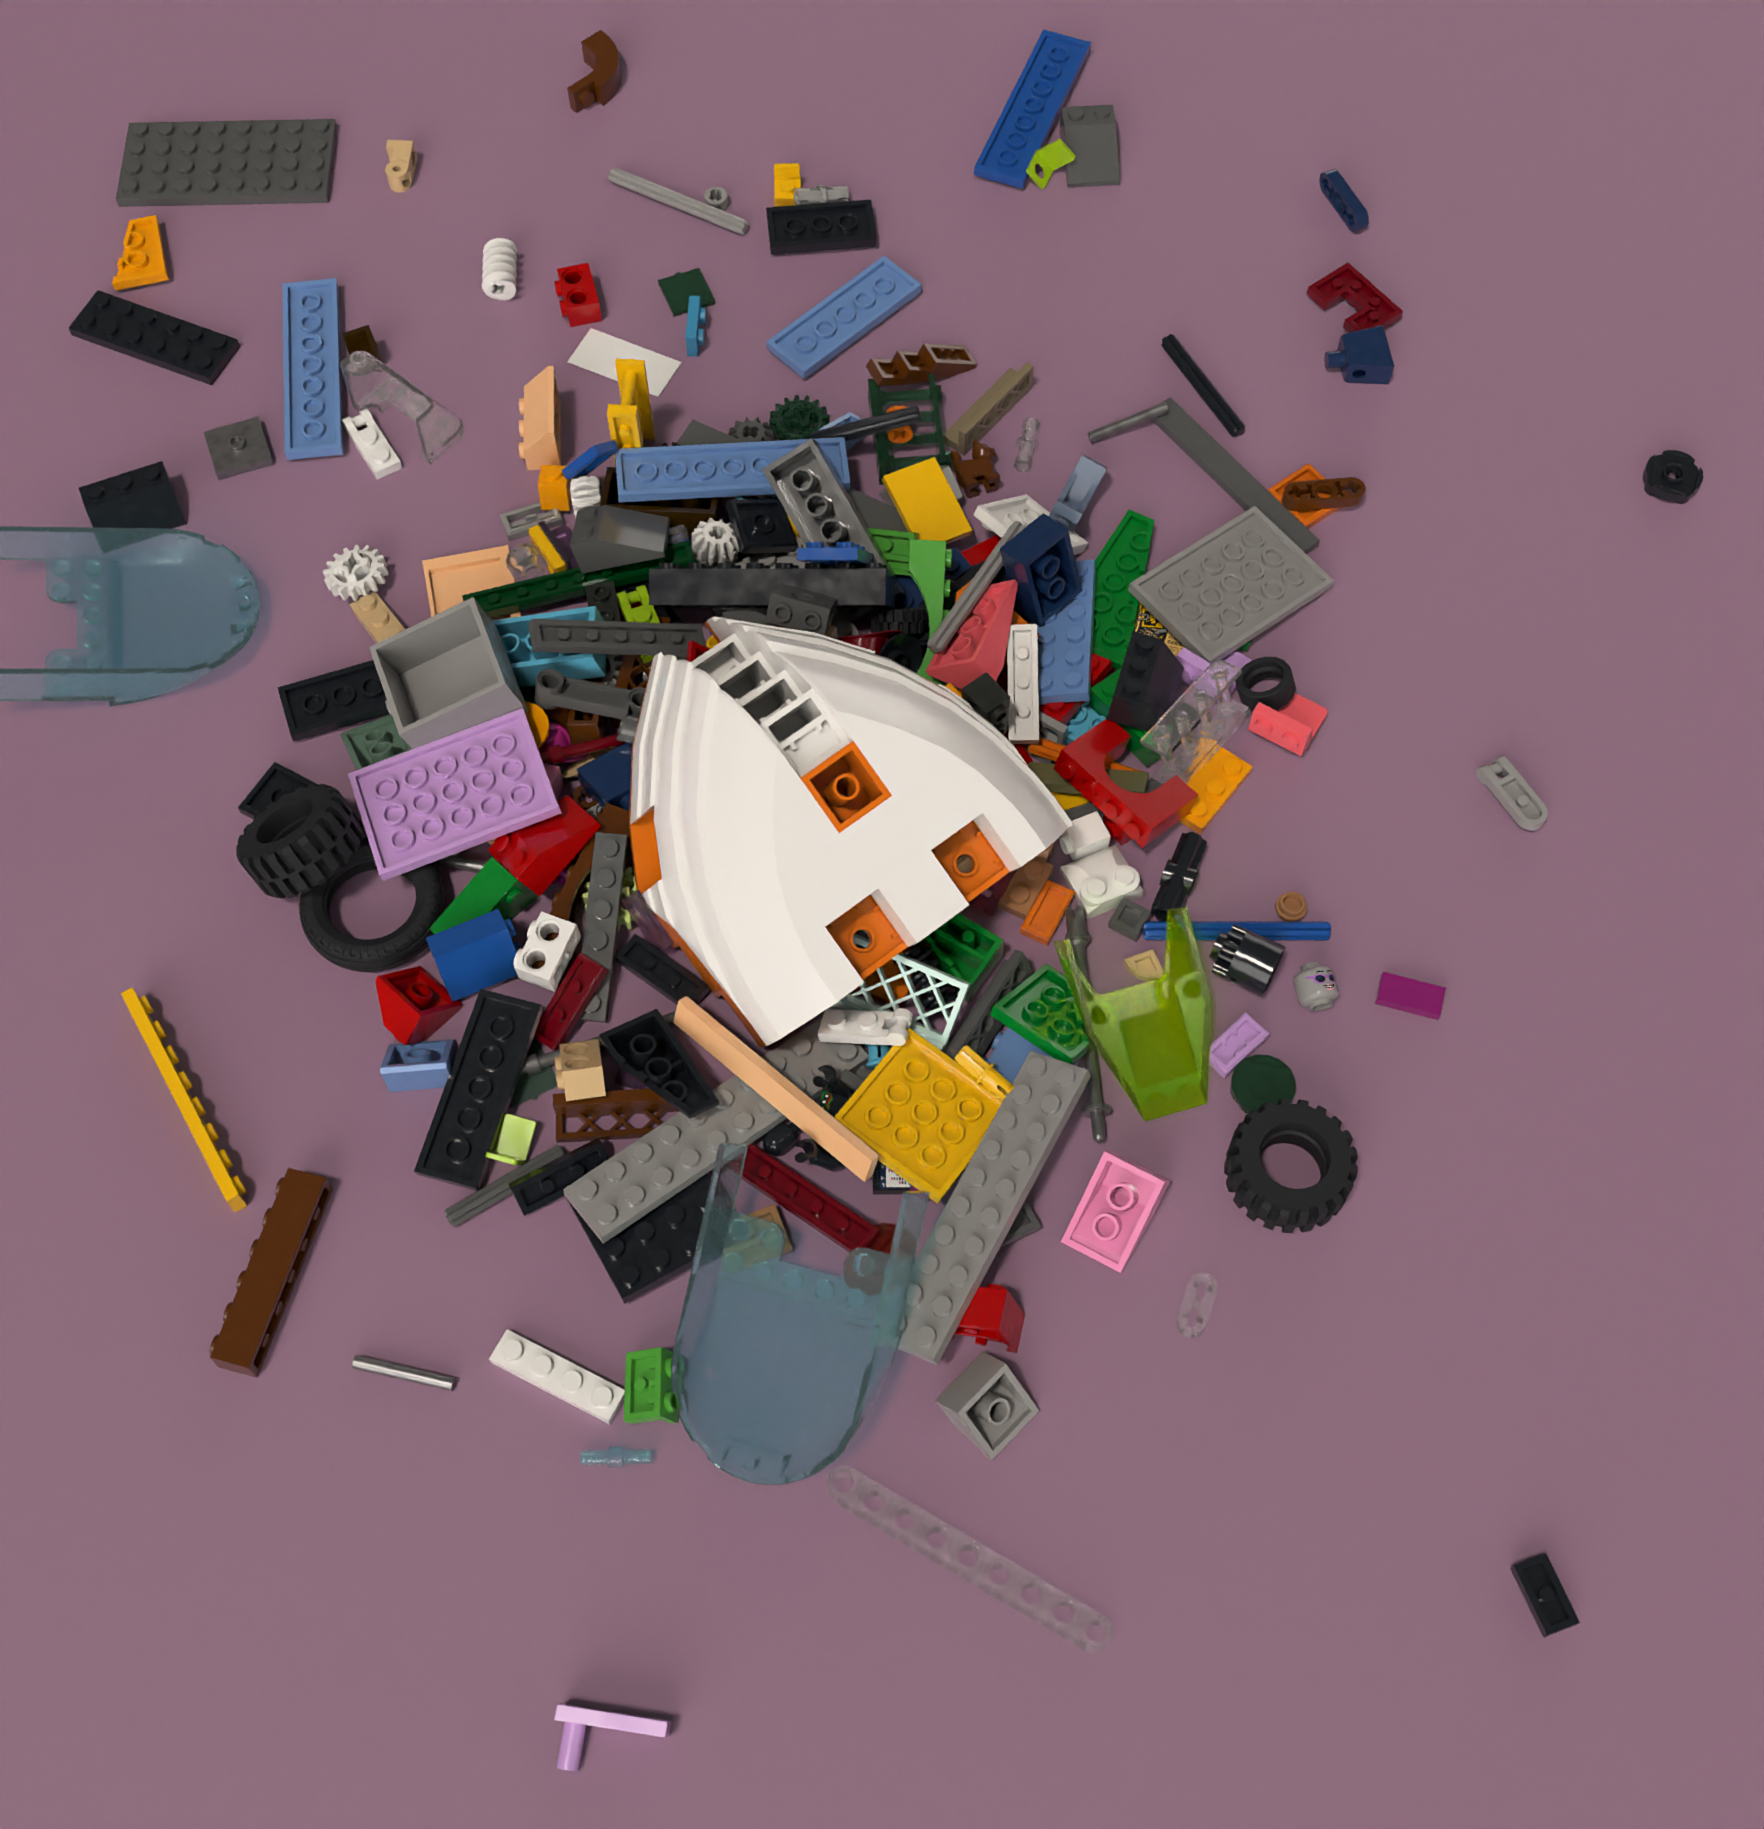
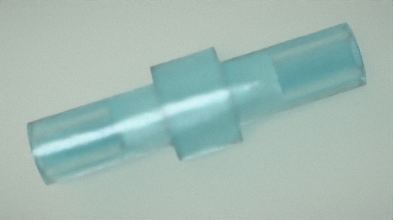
[580,1446,652,1468]

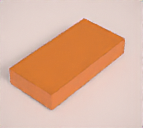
[1020,879,1075,946]

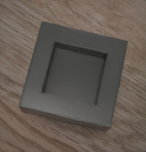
[1108,897,1151,941]

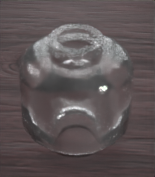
[506,543,548,582]

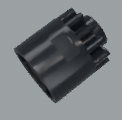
[1209,924,1286,996]

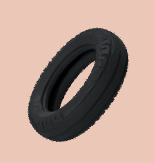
[299,837,446,972]

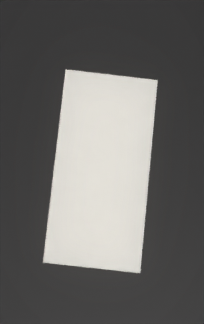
[567,328,682,397]

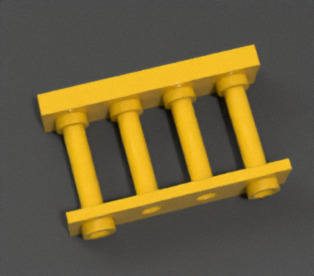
[607,358,655,466]

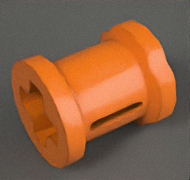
[886,405,913,444]

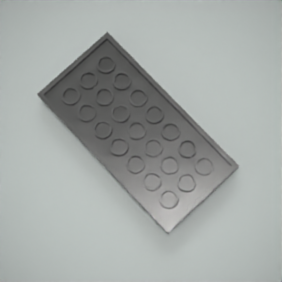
[116,119,337,207]

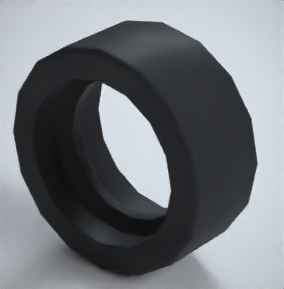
[1235,657,1296,711]

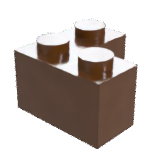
[542,682,608,745]

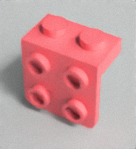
[1248,693,1328,757]

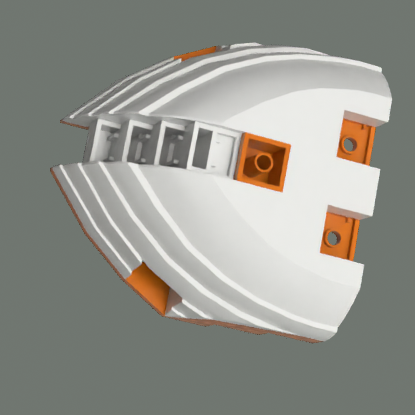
[629,616,1073,1048]

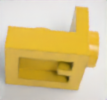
[774,163,801,206]

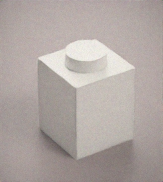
[1059,811,1111,861]

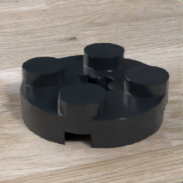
[1643,450,1703,504]

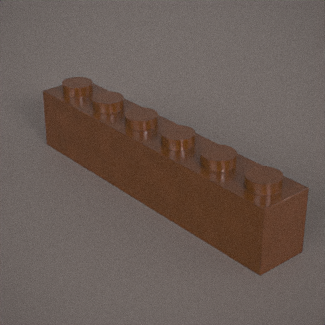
[210,1168,333,1378]

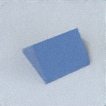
[380,1039,455,1092]

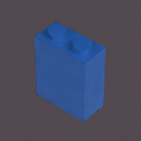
[426,909,521,1002]

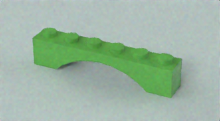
[909,539,952,686]

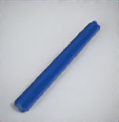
[1143,921,1331,940]

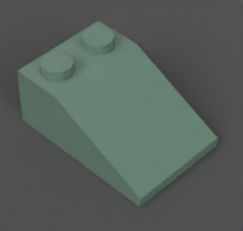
[340,714,412,770]

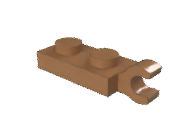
[998,841,1055,920]

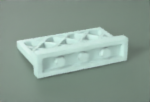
[828,933,971,1053]

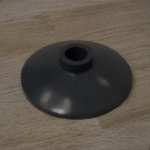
[878,633,922,673]

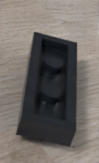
[615,934,710,1005]
[508,1138,609,1216]

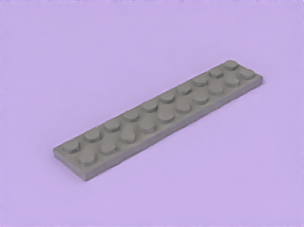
[563,1017,869,1243]
[875,1051,1091,1365]

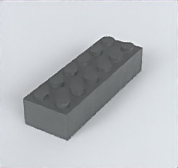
[762,438,906,624]

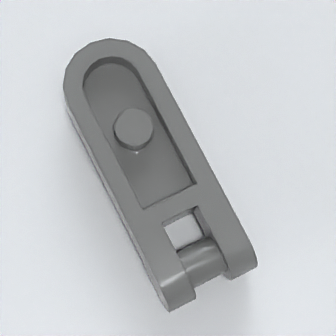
[1475,756,1548,831]

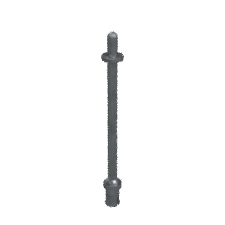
[1064,905,1111,1143]

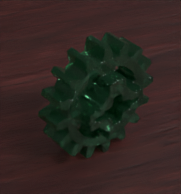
[769,395,830,441]

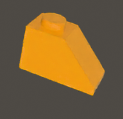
[537,465,574,511]

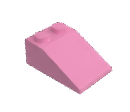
[1061,1151,1170,1273]

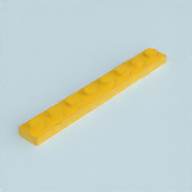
[121,987,247,1212]

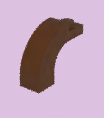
[567,30,621,113]

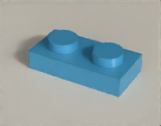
[685,296,706,357]

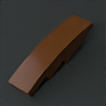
[866,343,978,386]

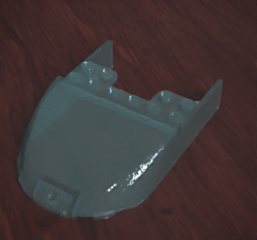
[0,526,260,707]
[671,1143,929,1485]

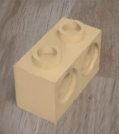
[554,1039,606,1101]

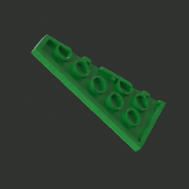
[1092,509,1154,670]

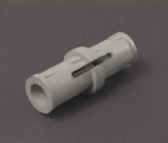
[794,185,849,205]

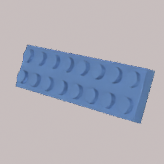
[282,278,343,460]
[615,437,850,502]

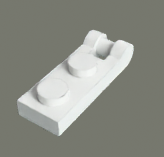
[342,408,402,480]
[817,1008,913,1046]

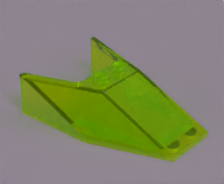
[1053,906,1212,1121]

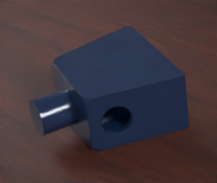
[1324,326,1394,385]
[577,743,632,811]

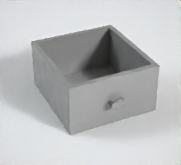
[369,597,529,749]

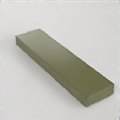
[1028,762,1149,795]

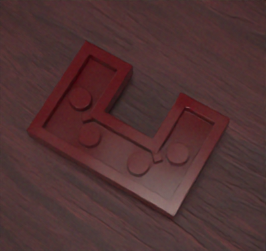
[1307,262,1403,333]

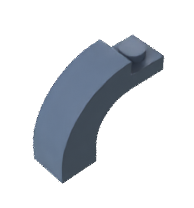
[1049,454,1108,533]

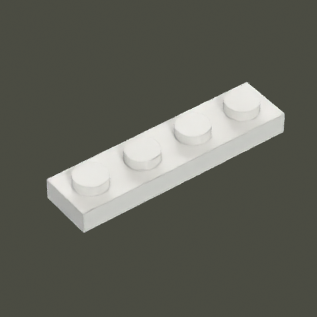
[1007,624,1039,744]
[489,1329,625,1425]

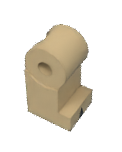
[385,140,418,192]

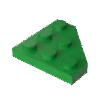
[990,963,1090,1065]

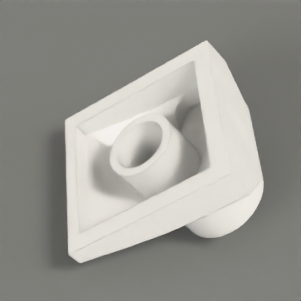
[1060,845,1144,919]

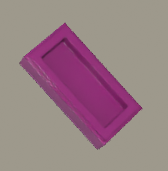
[1375,972,1446,1020]

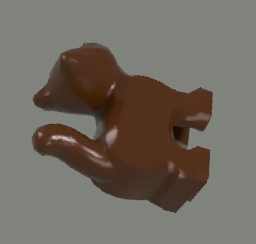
[949,439,1000,498]

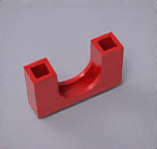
[1053,719,1198,848]

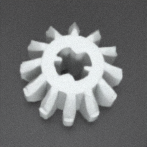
[570,475,602,518]
[691,517,740,566]

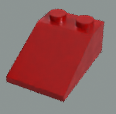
[488,795,602,896]

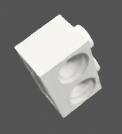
[513,911,581,992]

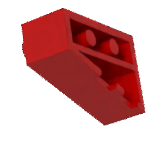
[952,1284,1025,1353]

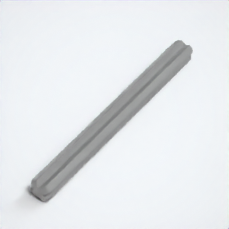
[608,167,748,235]
[927,521,1026,654]

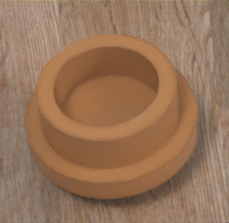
[1275,891,1307,921]

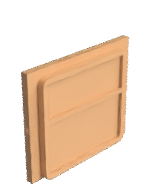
[422,545,521,620]

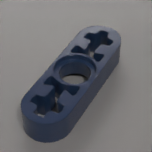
[1319,169,1369,232]

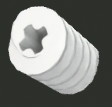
[482,238,517,301]

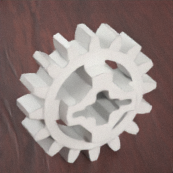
[323,545,388,601]

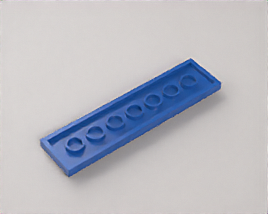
[974,29,1091,189]

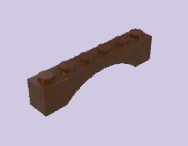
[531,803,632,987]

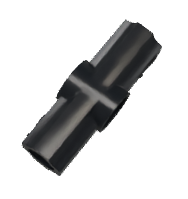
[1151,832,1207,921]

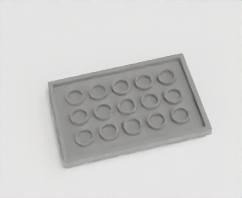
[1128,506,1334,665]

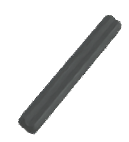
[444,1145,565,1227]

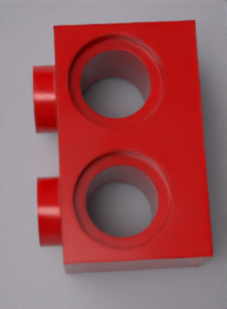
[554,263,602,327]

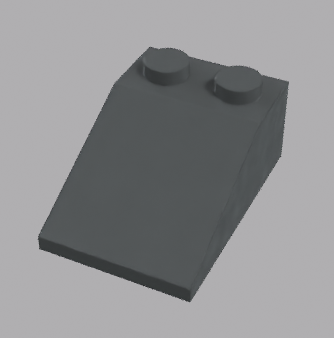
[1059,104,1120,188]
[570,505,671,573]

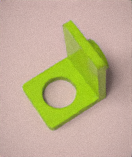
[1026,139,1075,189]
[485,1114,537,1165]

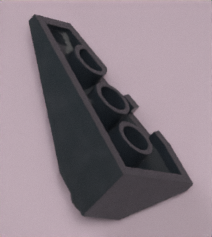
[599,1009,719,1119]

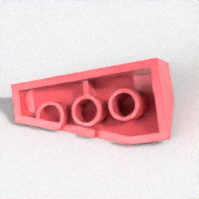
[926,579,1018,689]

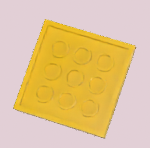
[834,1028,1002,1204]

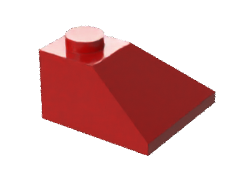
[375,966,463,1046]

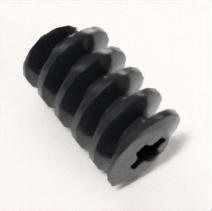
[893,943,958,1010]

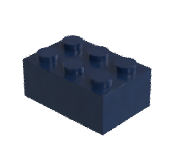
[1000,513,1083,626]

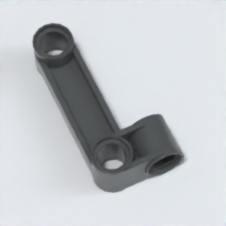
[535,669,645,744]

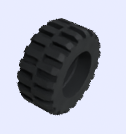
[236,784,363,899]
[1224,1098,1358,1233]

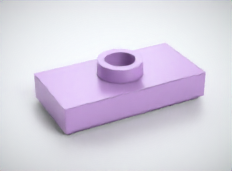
[1201,1012,1269,1079]

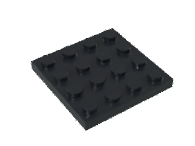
[563,1173,744,1304]

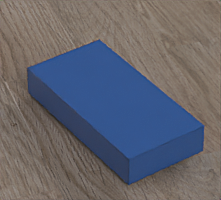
[562,440,618,480]

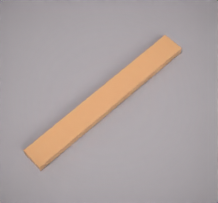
[673,996,879,1182]

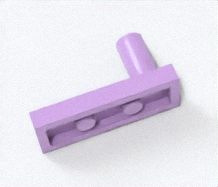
[554,1703,672,1771]

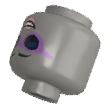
[1293,962,1339,1012]

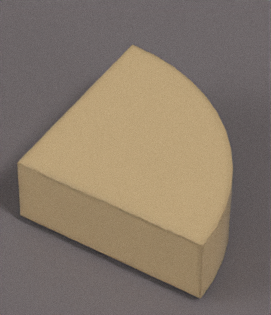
[1123,949,1166,982]

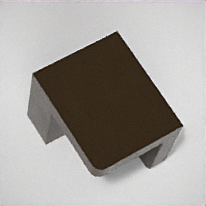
[343,325,383,375]

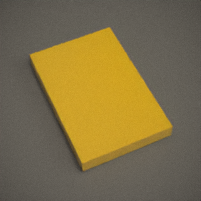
[882,457,972,544]

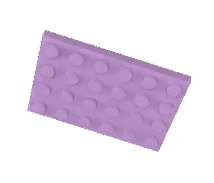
[348,708,561,881]

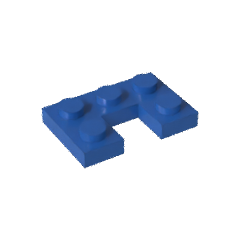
[797,542,874,566]

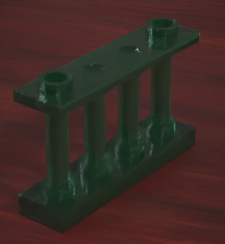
[868,374,951,485]

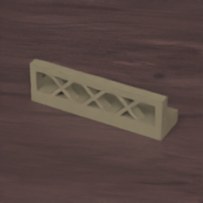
[942,362,1034,456]

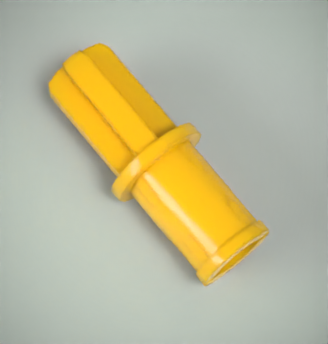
[955,1045,1014,1102]

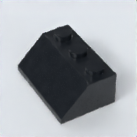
[79,461,186,551]
[1106,631,1184,736]

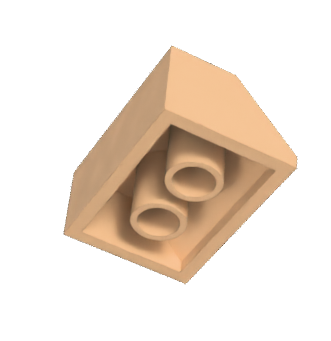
[519,366,561,471]

